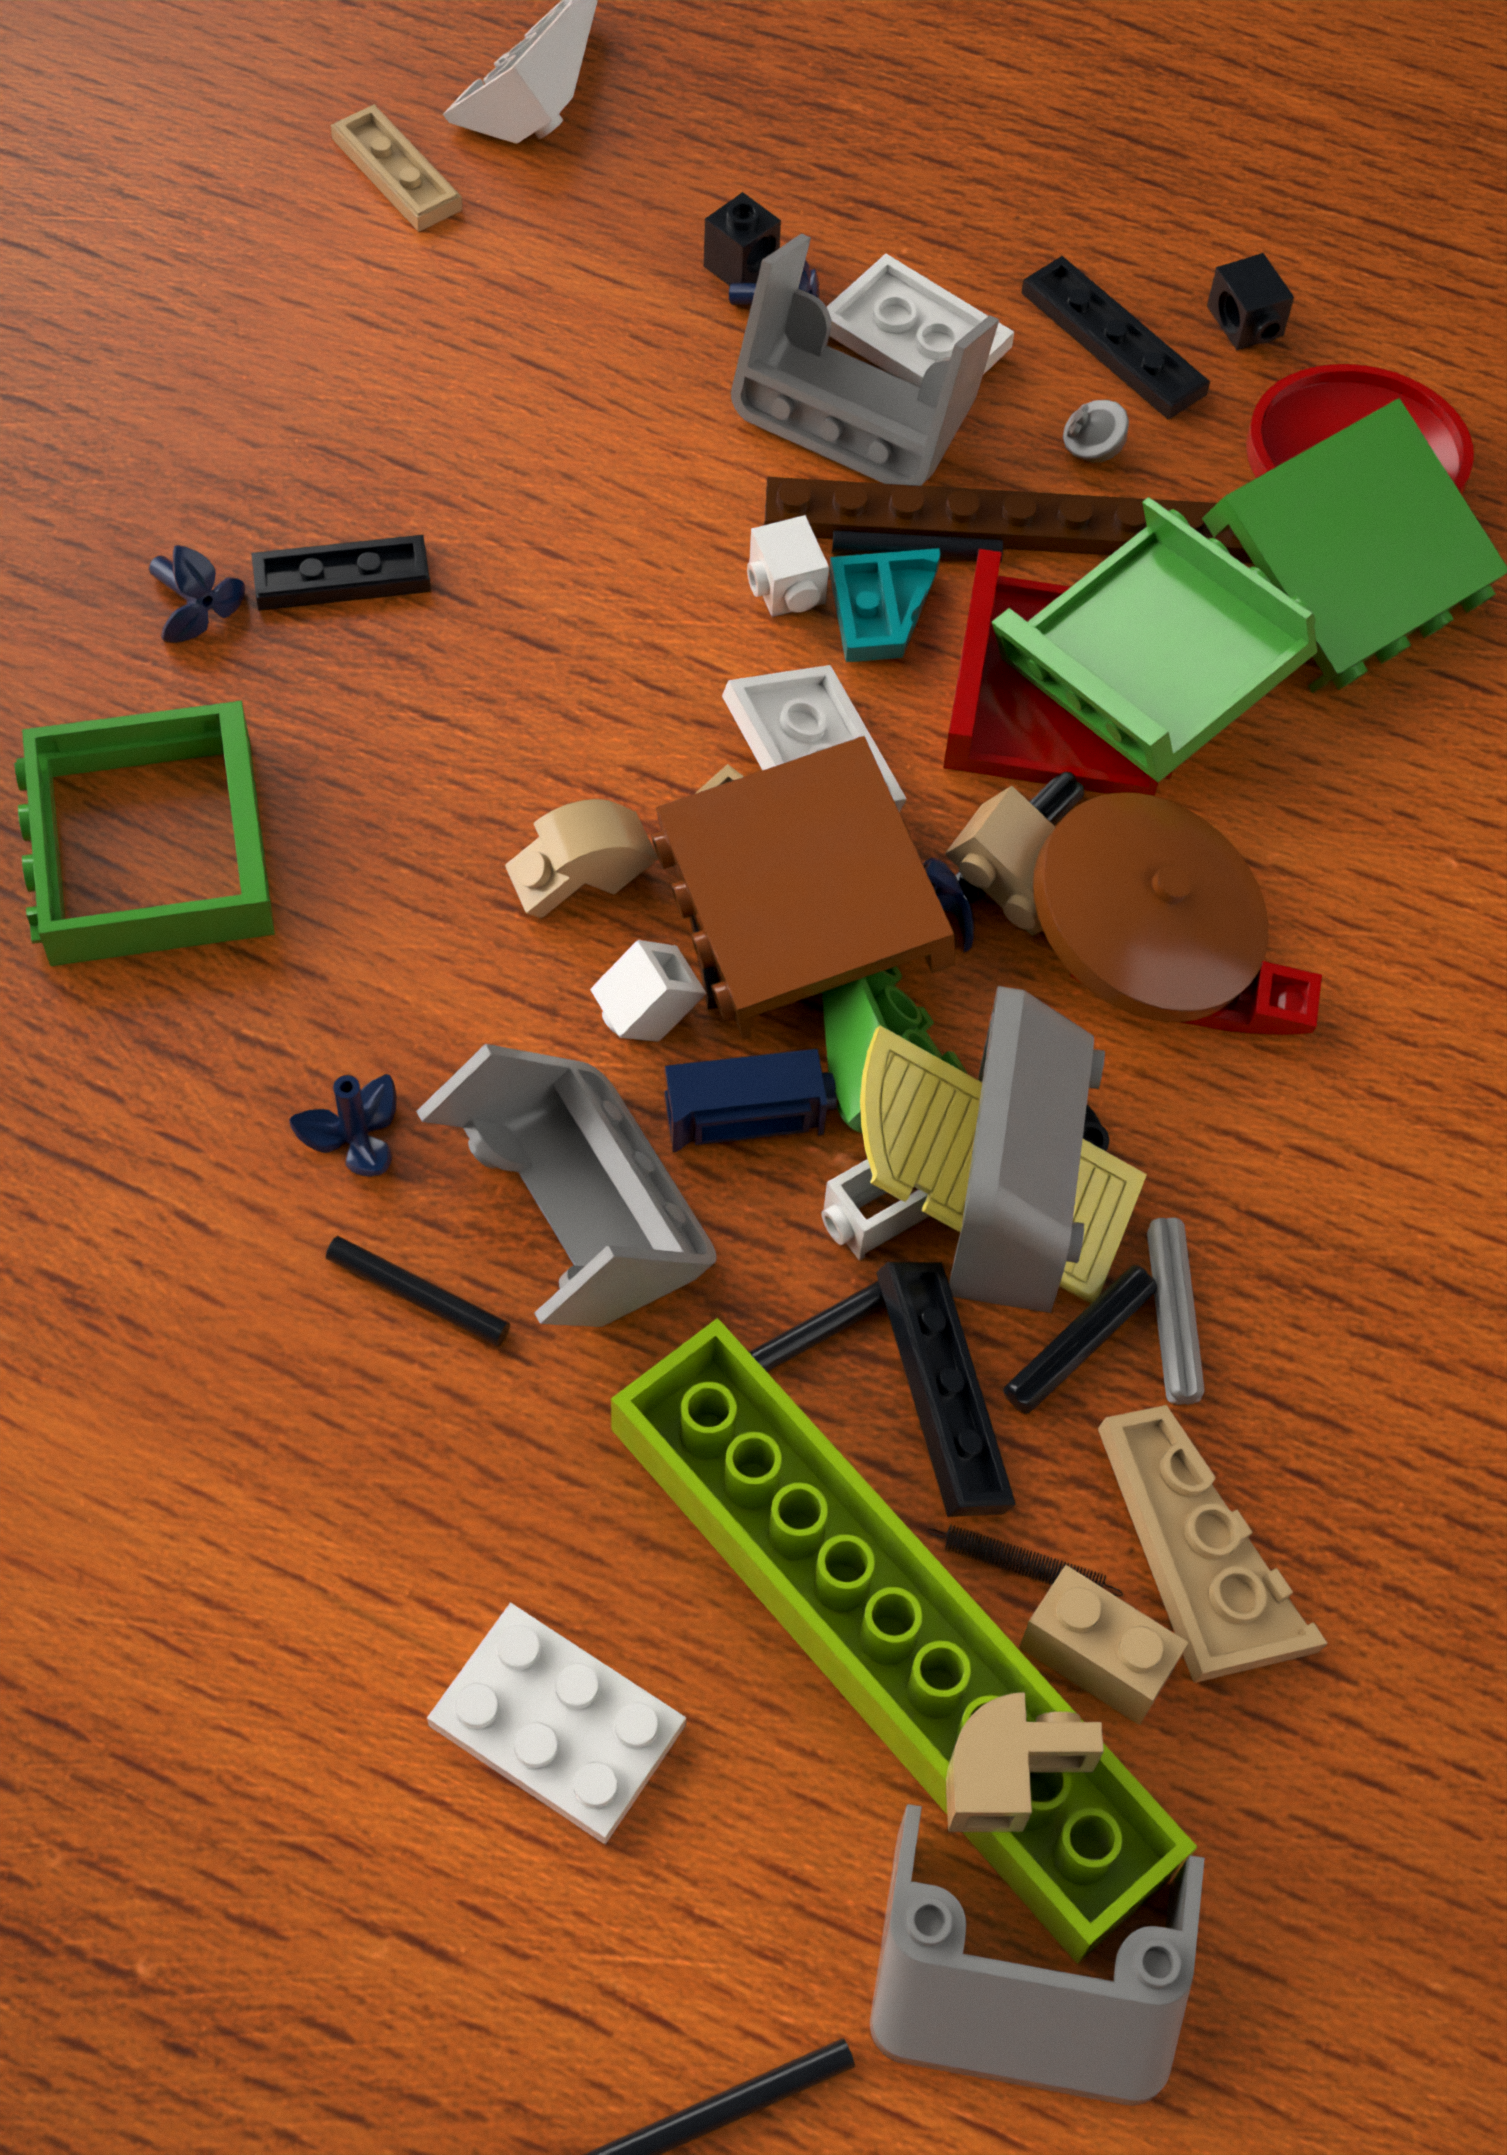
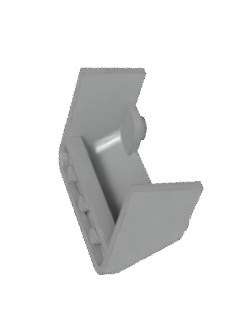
[731,233,999,486]
[949,986,1105,1313]
[416,1044,717,1327]
[870,1804,1205,2106]

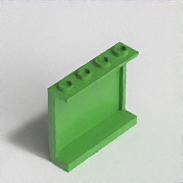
[1202,398,1507,693]
[992,497,1317,782]

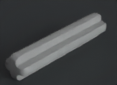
[1147,1218,1205,1405]

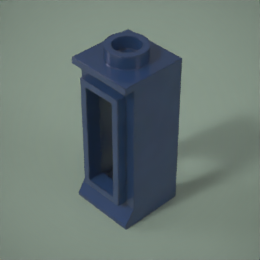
[664,1049,837,1152]

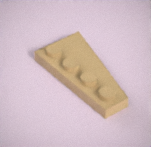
[1098,1405,1328,1683]

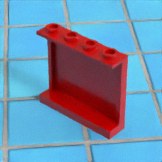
[943,549,1173,796]

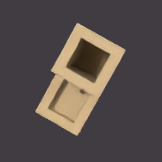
[505,799,658,919]
[946,1692,1104,1832]

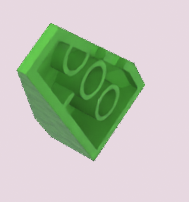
[822,966,967,1133]

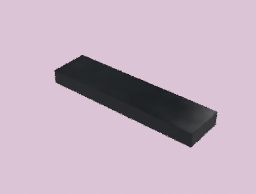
[1021,256,1210,420]
[876,1262,1016,1517]

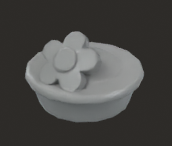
[1063,399,1129,463]

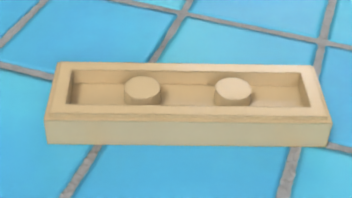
[331,104,462,232]

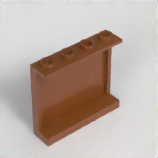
[651,736,955,1039]

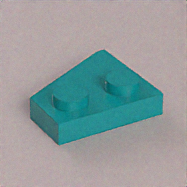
[829,548,940,662]

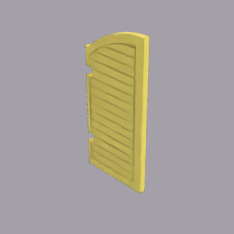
[860,1025,1147,1304]

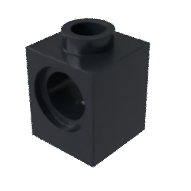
[704,192,781,286]
[1207,253,1294,350]

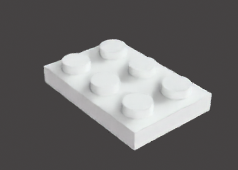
[827,254,1014,387]
[722,665,907,813]
[427,1602,686,1845]

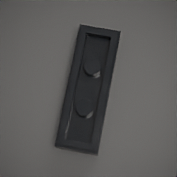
[251,535,431,611]

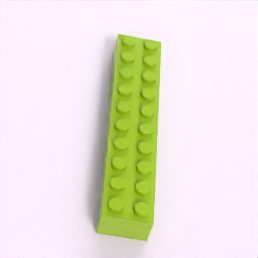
[611,1318,1197,1964]

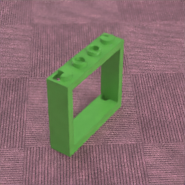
[14,701,275,966]

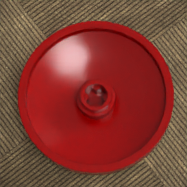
[1246,364,1474,495]

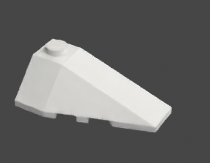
[443,0,598,144]

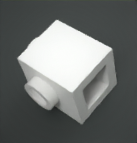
[747,515,829,617]
[590,940,707,1042]

